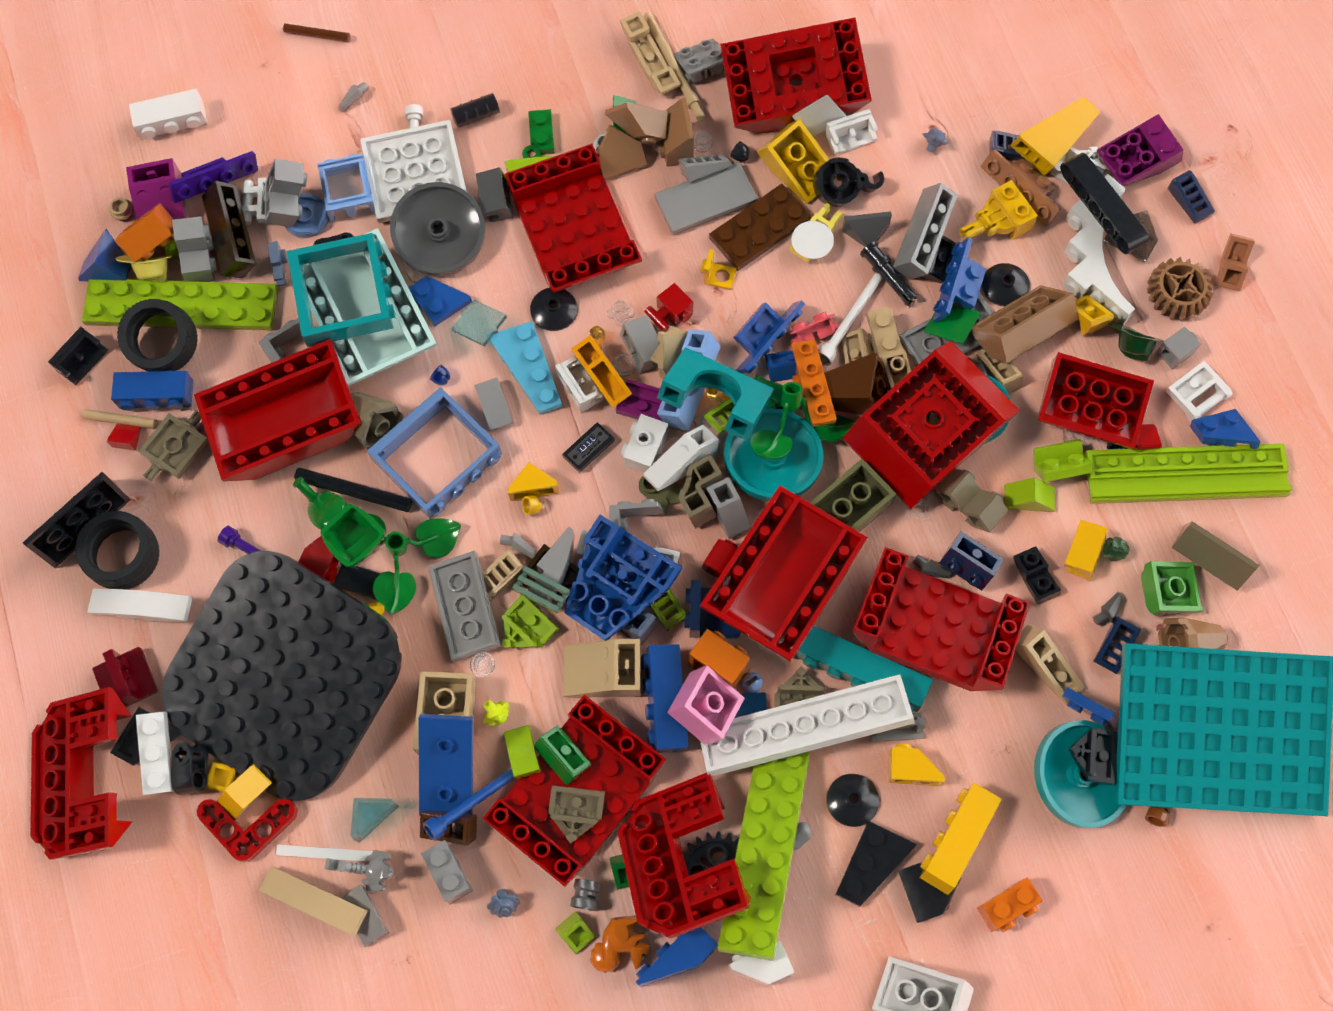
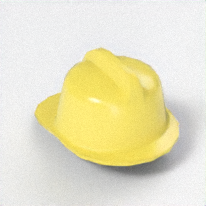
[116,255,172,282]

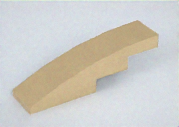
[258,866,367,936]

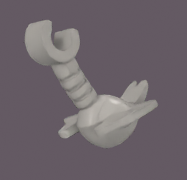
[324,850,393,892]

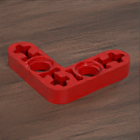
[197,799,298,862]

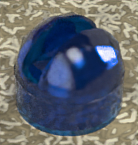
[429,364,451,386]

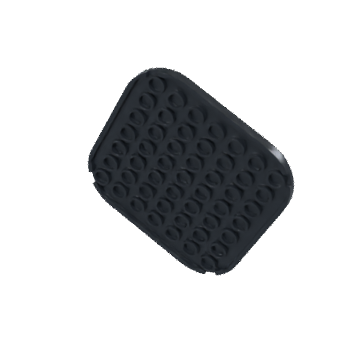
[162,551,402,801]

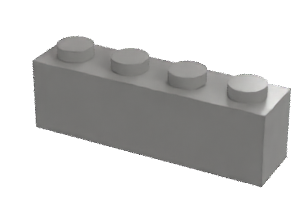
[893,182,958,280]

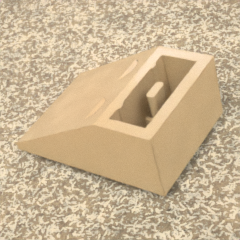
[563,639,641,697]

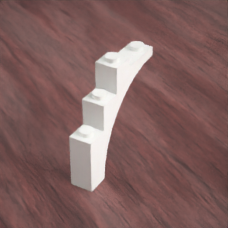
[1063,174,1135,325]

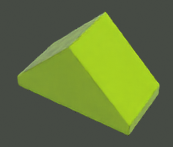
[1004,477,1055,512]

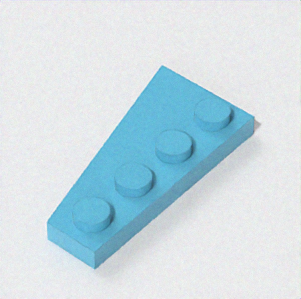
[487,321,563,415]

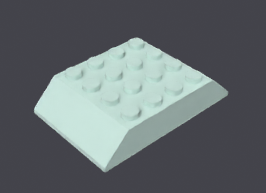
[303,228,437,386]

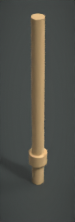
[643,12,706,122]

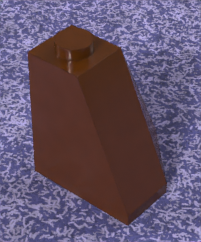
[824,353,887,415]

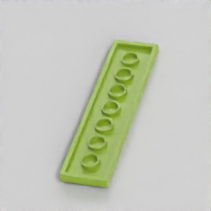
[82,279,278,331]
[718,752,810,961]

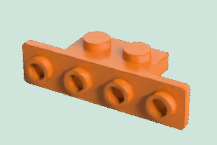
[792,339,837,427]

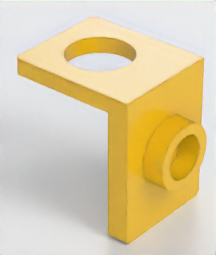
[700,249,736,290]

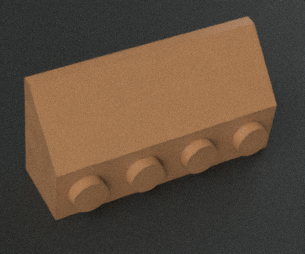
[970,285,1079,363]

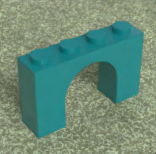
[657,347,774,441]

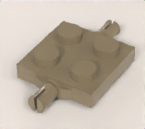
[138,410,209,482]

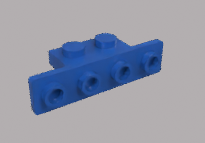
[933,237,986,323]
[733,300,805,374]

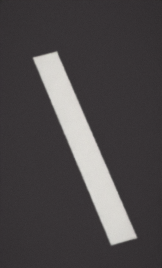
[276,845,373,862]

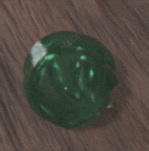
[1103,536,1130,562]

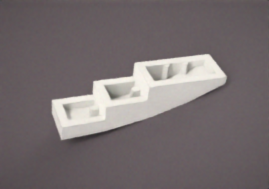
[87,588,193,622]

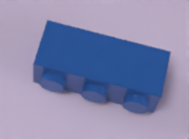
[111,371,194,411]

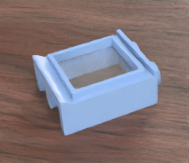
[317,154,375,223]

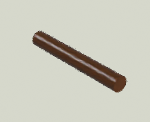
[283,23,350,42]

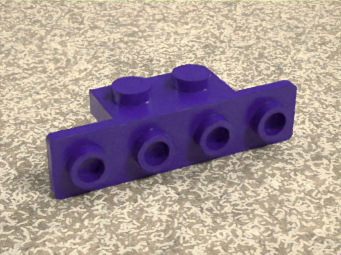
[169,151,258,203]

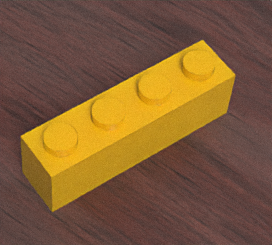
[920,782,1002,895]

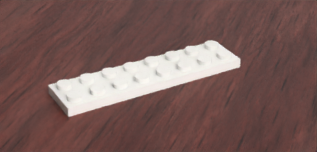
[700,675,915,776]

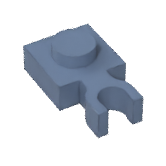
[268,241,288,287]

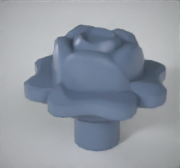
[923,128,948,153]
[487,889,520,918]

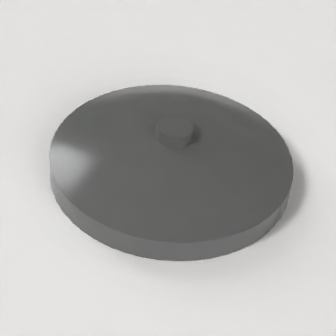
[390,182,485,276]

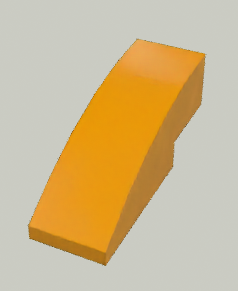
[571,335,632,408]

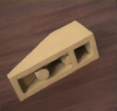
[1016,625,1085,704]

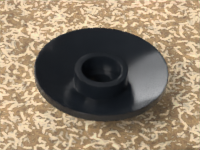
[982,263,1030,307]
[530,288,577,331]
[826,774,879,827]

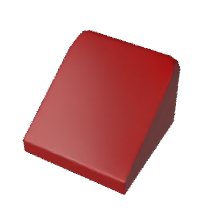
[107,424,141,450]
[1136,424,1162,449]

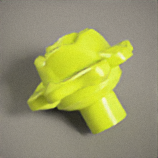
[483,700,509,727]

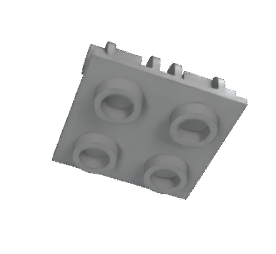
[673,39,725,84]

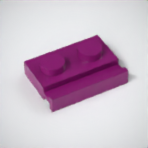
[616,379,662,421]

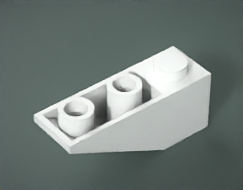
[643,425,719,491]

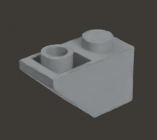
[706,477,751,539]

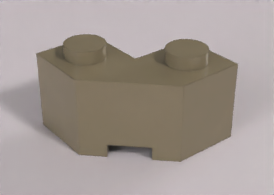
[678,454,724,529]
[934,469,1008,532]

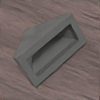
[842,211,892,247]

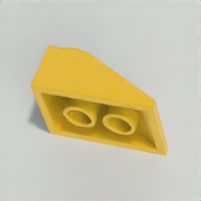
[756,119,837,204]

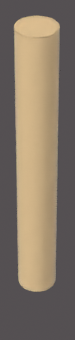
[82,409,156,429]

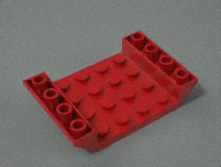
[505,144,642,293]
[853,547,1030,692]
[482,694,666,887]

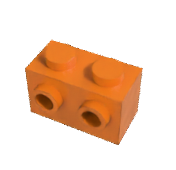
[977,877,1043,933]

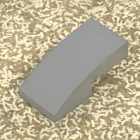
[474,378,513,431]

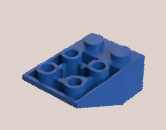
[636,927,718,987]

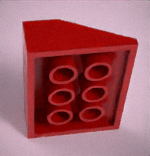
[1037,352,1154,450]

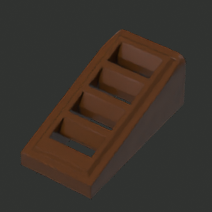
[420,811,477,845]

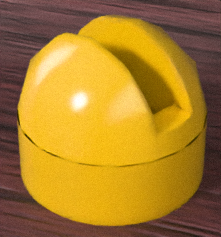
[522,495,543,516]

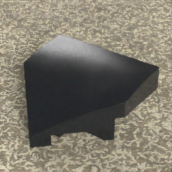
[1069,728,1118,785]
[898,862,961,923]

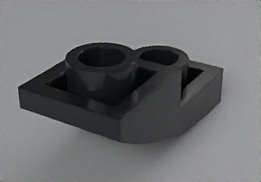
[1013,546,1061,605]

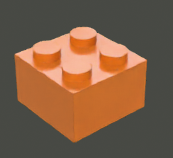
[115,203,174,263]
[689,629,750,689]

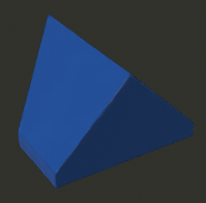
[78,229,131,281]

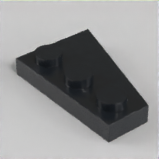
[835,821,917,907]

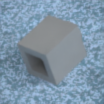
[1156,326,1201,370]

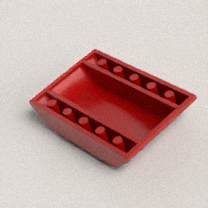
[194,339,361,482]
[700,486,868,662]

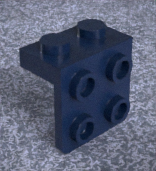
[685,580,741,639]

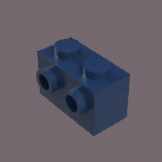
[939,531,1004,591]

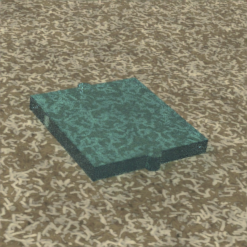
[451,300,507,347]

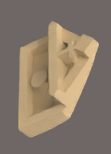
[650,326,688,379]

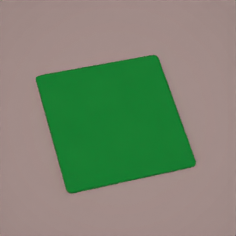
[924,305,980,343]

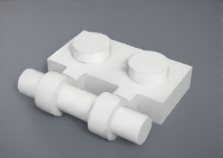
[241,178,267,225]

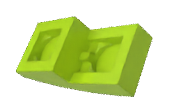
[504,725,541,779]

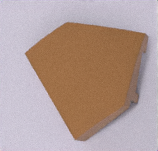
[595,124,647,180]

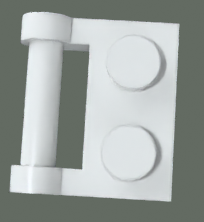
[1166,361,1232,422]

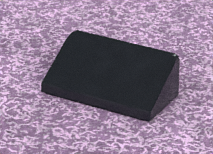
[919,235,956,284]

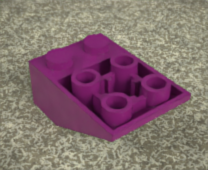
[1096,114,1184,187]
[126,158,187,220]

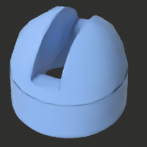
[742,672,763,694]

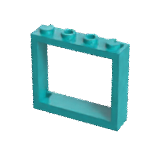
[287,233,396,347]

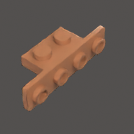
[981,149,1061,227]

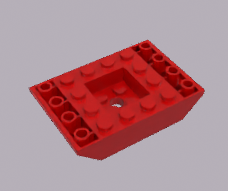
[720,17,872,134]
[842,341,1020,510]

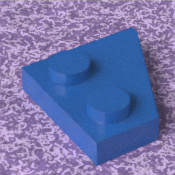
[1190,409,1261,449]
[1062,687,1119,731]

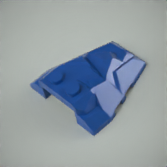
[564,514,683,641]

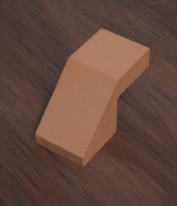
[1216,233,1255,291]

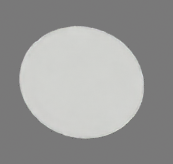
[792,221,834,259]

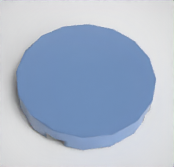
[285,194,329,238]

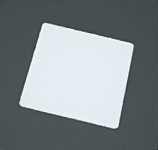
[792,95,846,137]

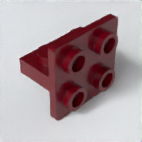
[92,647,158,707]

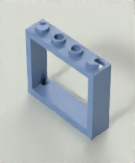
[367,387,502,519]

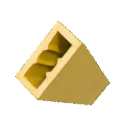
[1010,96,1100,176]

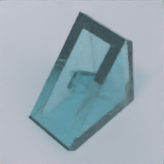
[350,798,399,843]

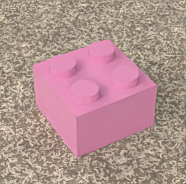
[667,666,745,745]

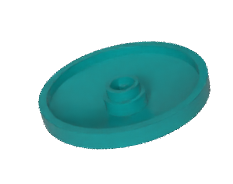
[724,408,823,501]
[1034,720,1127,828]

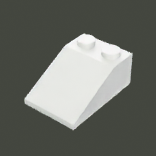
[872,956,974,1011]

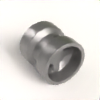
[570,879,601,911]

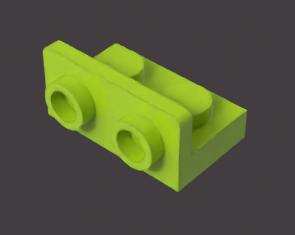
[1033,439,1093,482]

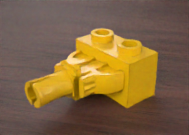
[959,180,1038,240]

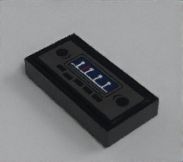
[562,422,615,473]

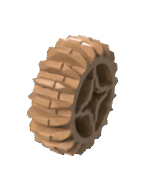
[1146,257,1214,321]

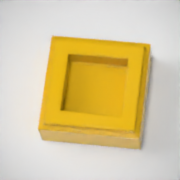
[207,762,238,793]

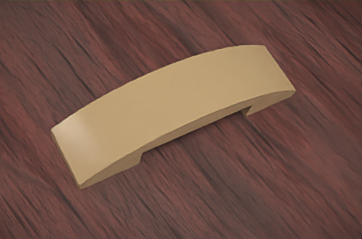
[620,11,681,95]

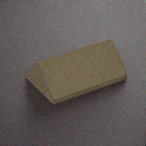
[1171,521,1259,591]

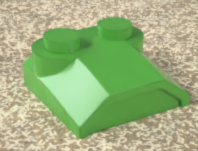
[1141,561,1203,616]

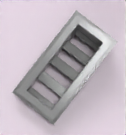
[678,154,732,182]

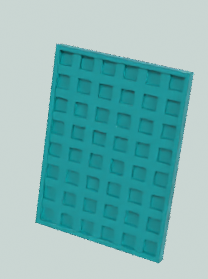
[1115,643,1333,817]

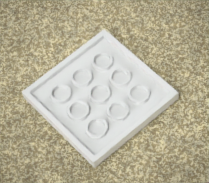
[360,120,467,223]

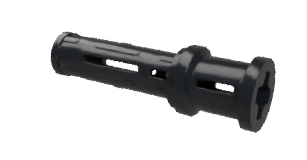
[860,241,918,306]

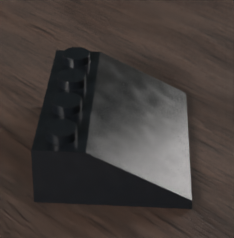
[22,472,131,568]

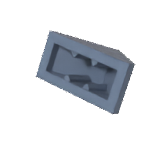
[620,610,657,646]

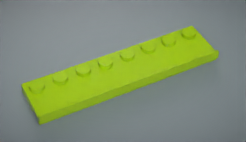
[1085,443,1292,504]

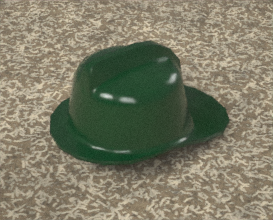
[1108,321,1164,362]

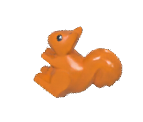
[590,915,651,973]

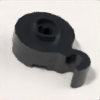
[813,157,884,207]

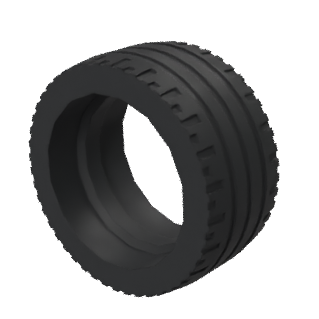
[117,299,198,371]
[75,511,160,590]

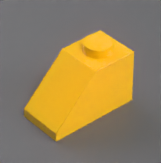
[888,743,945,786]

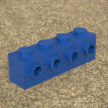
[641,644,688,753]

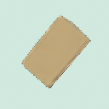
[841,328,873,364]

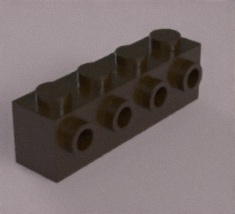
[202,181,256,279]

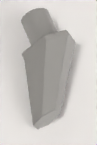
[339,82,368,112]
[500,533,536,559]

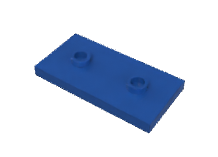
[418,714,473,815]

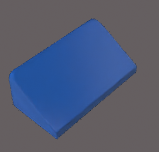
[765,350,796,382]

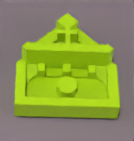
[502,595,560,648]

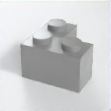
[265,159,307,227]
[172,216,217,282]

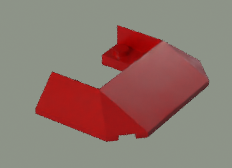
[30,687,132,860]
[617,772,751,939]

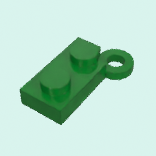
[522,109,554,158]

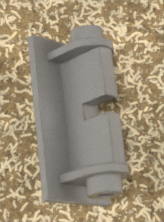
[871,713,925,742]

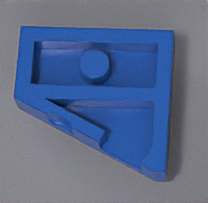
[408,276,472,326]

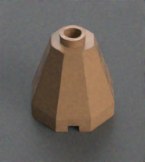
[1158,618,1228,649]

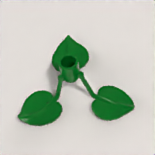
[750,375,856,460]
[369,514,461,614]

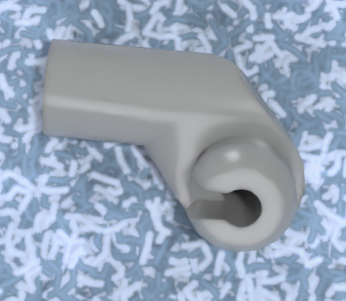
[794,822,812,850]

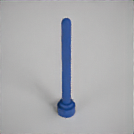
[423,768,515,841]

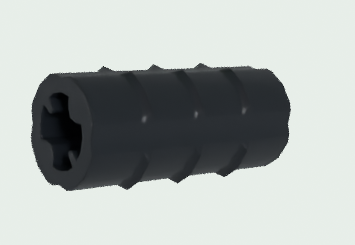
[450,93,500,128]

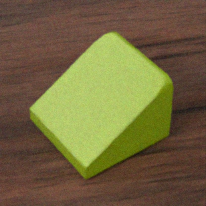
[555,912,596,955]

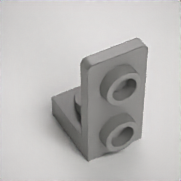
[258,318,301,363]
[609,499,663,532]

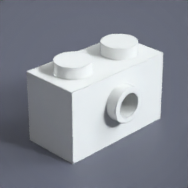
[621,414,669,473]

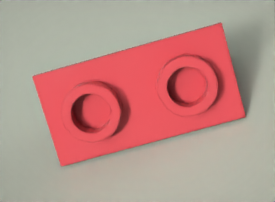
[786,311,838,343]

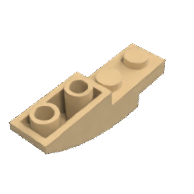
[866,306,911,391]

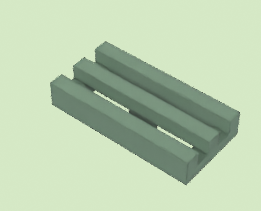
[512,566,570,614]

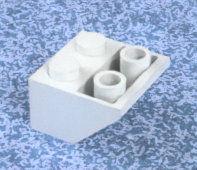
[728,941,795,986]

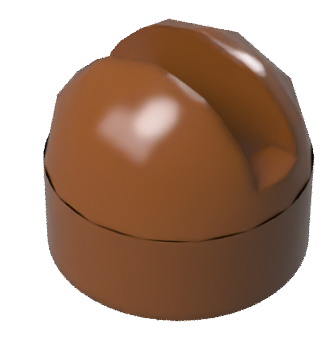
[1145,806,1169,827]

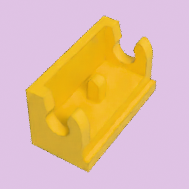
[1064,520,1108,581]

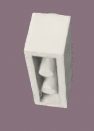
[129,89,207,140]
[136,712,173,795]

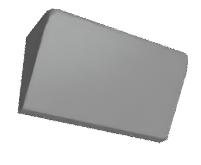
[341,884,389,947]

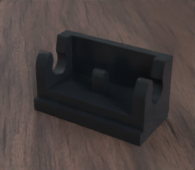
[48,326,108,386]

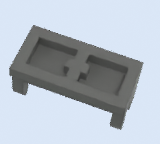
[476,167,513,222]

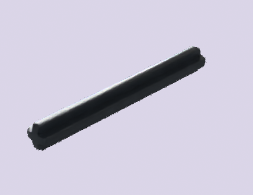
[294,468,412,512]

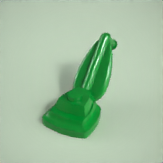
[293,477,385,568]

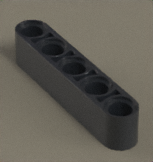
[1060,153,1149,254]

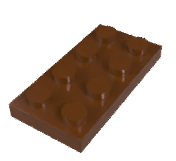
[709,183,811,271]

